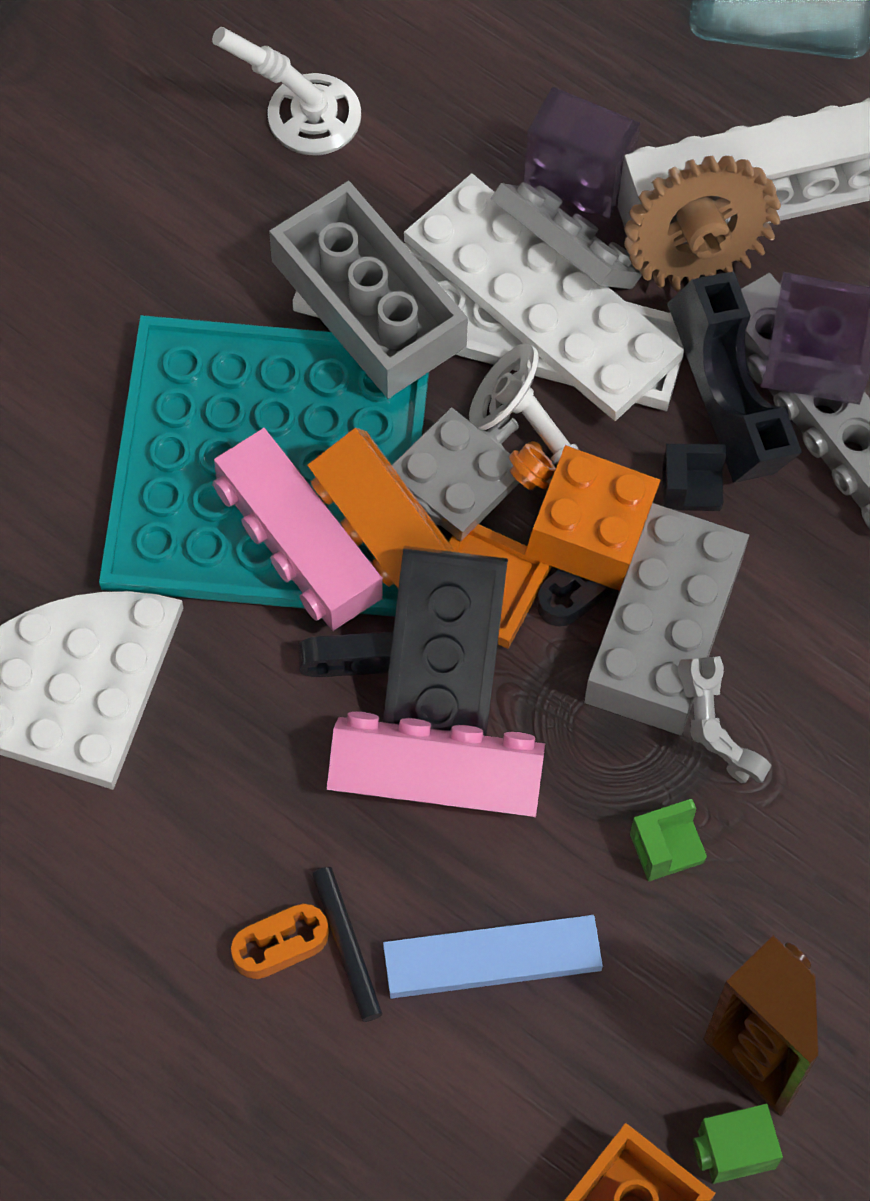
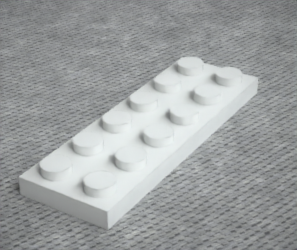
[404,173,684,421]

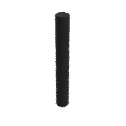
[312,867,383,1022]

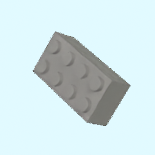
[269,181,468,399]
[584,503,749,736]

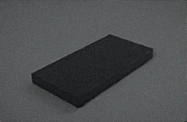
[383,546,508,736]

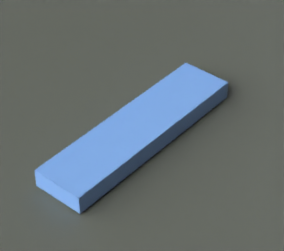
[383,915,603,999]

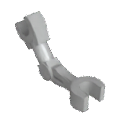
[678,656,772,783]

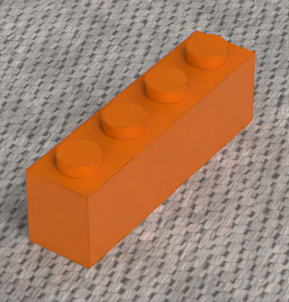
[307,427,456,589]

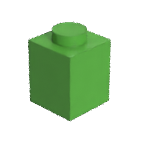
[693,1104,783,1184]

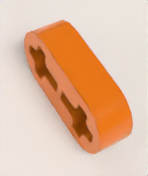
[231,904,329,979]

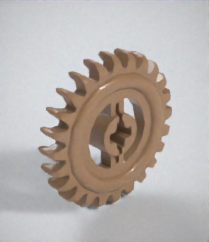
[624,155,781,292]

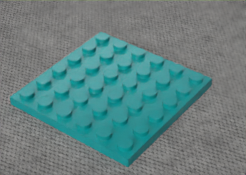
[99,315,429,617]

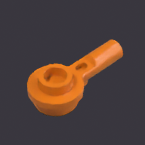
[508,441,556,490]

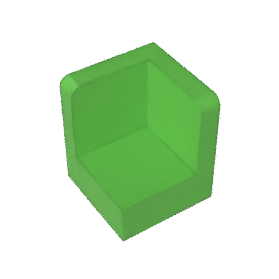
[630,799,707,882]

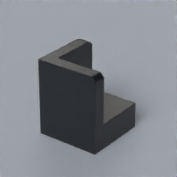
[662,444,726,511]

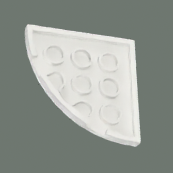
[0,591,183,790]

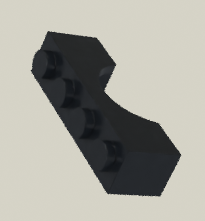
[667,271,802,483]

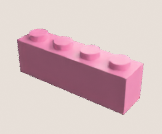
[213,428,382,631]
[327,712,545,817]

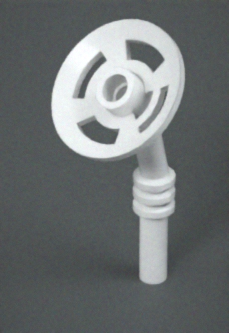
[212,27,361,156]
[469,343,579,464]

